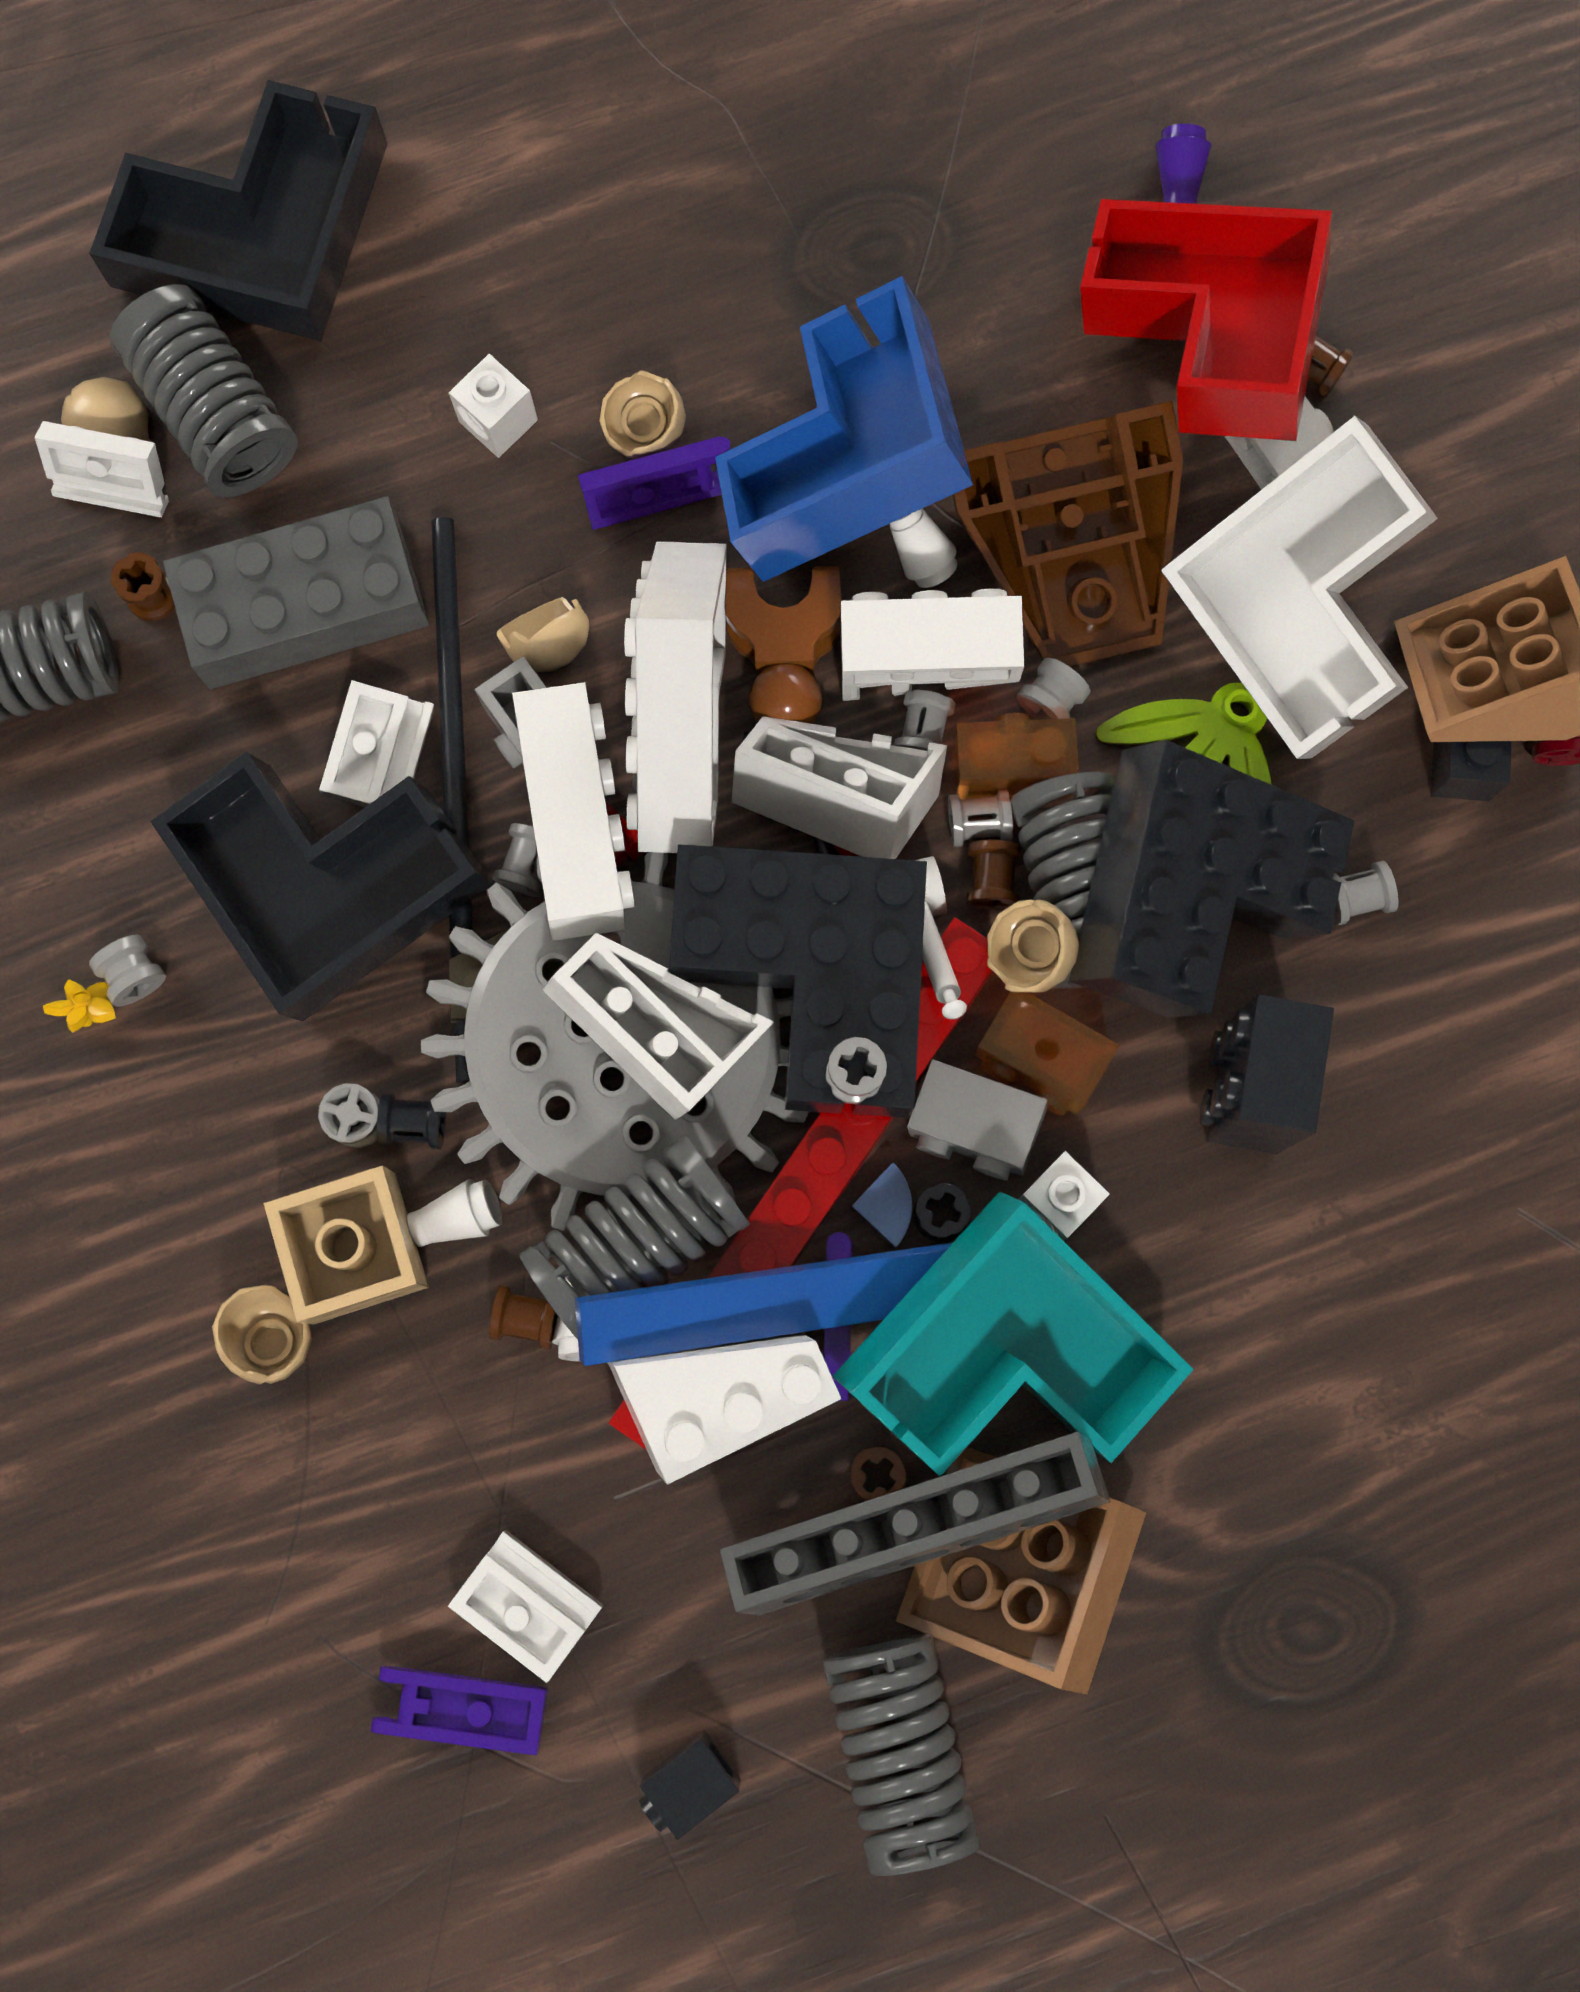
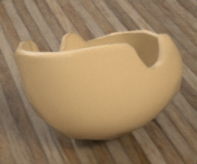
[599,371,686,459]
[61,377,150,442]
[496,597,590,672]
[987,899,1079,992]
[212,1285,312,1384]

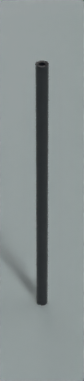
[431,517,473,1083]

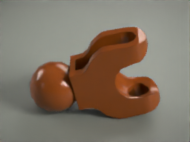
[725,566,841,724]

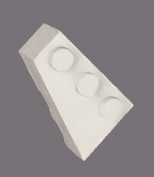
[841,589,1024,701]
[732,716,947,859]
[543,933,774,1120]
[608,1332,841,1484]

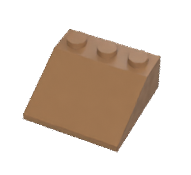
[1394,556,1580,742]
[896,1447,1146,1694]

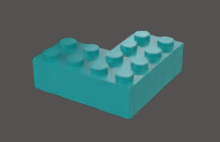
[832,1192,1194,1476]

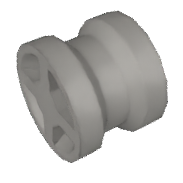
[1016,658,1091,731]
[89,935,166,1007]
[318,1083,380,1148]

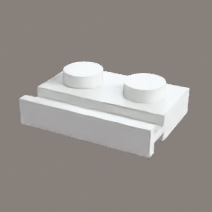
[34,421,169,518]
[319,680,434,807]
[448,1530,604,1683]

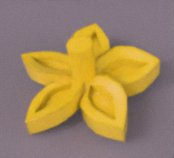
[43,979,116,1033]

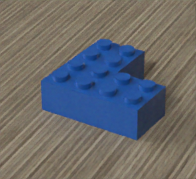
[715,276,973,582]

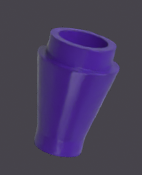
[1155,123,1211,204]

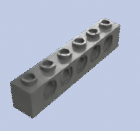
[720,1432,1111,1616]

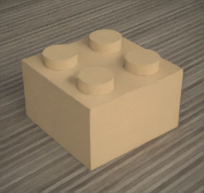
[263,1166,429,1325]

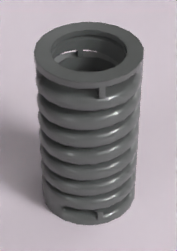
[109,284,298,498]
[0,591,120,722]
[1010,771,1115,989]
[519,1135,750,1340]
[821,1634,981,1876]

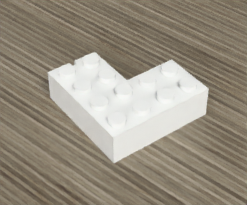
[1161,416,1438,759]
[624,542,727,853]

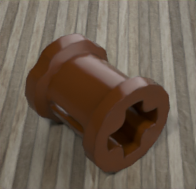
[1308,336,1355,398]
[110,552,175,621]
[966,840,1021,910]
[489,1285,557,1350]
[850,1446,906,1501]

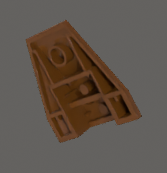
[952,401,1183,667]

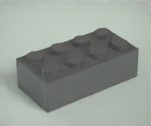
[163,496,430,690]

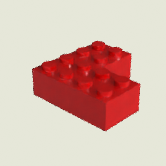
[1080,199,1332,441]

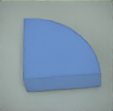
[851,1163,912,1249]

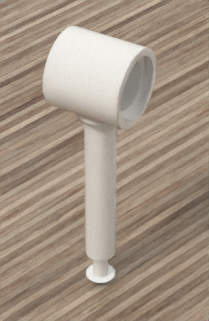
[916,856,967,1019]

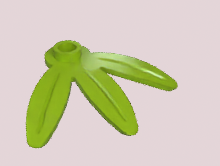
[1096,683,1272,785]

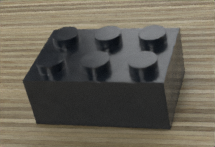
[1200,994,1334,1154]

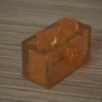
[953,713,1079,799]
[974,991,1120,1116]

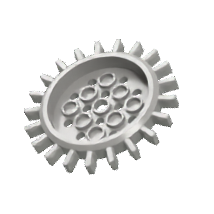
[421,852,809,1231]

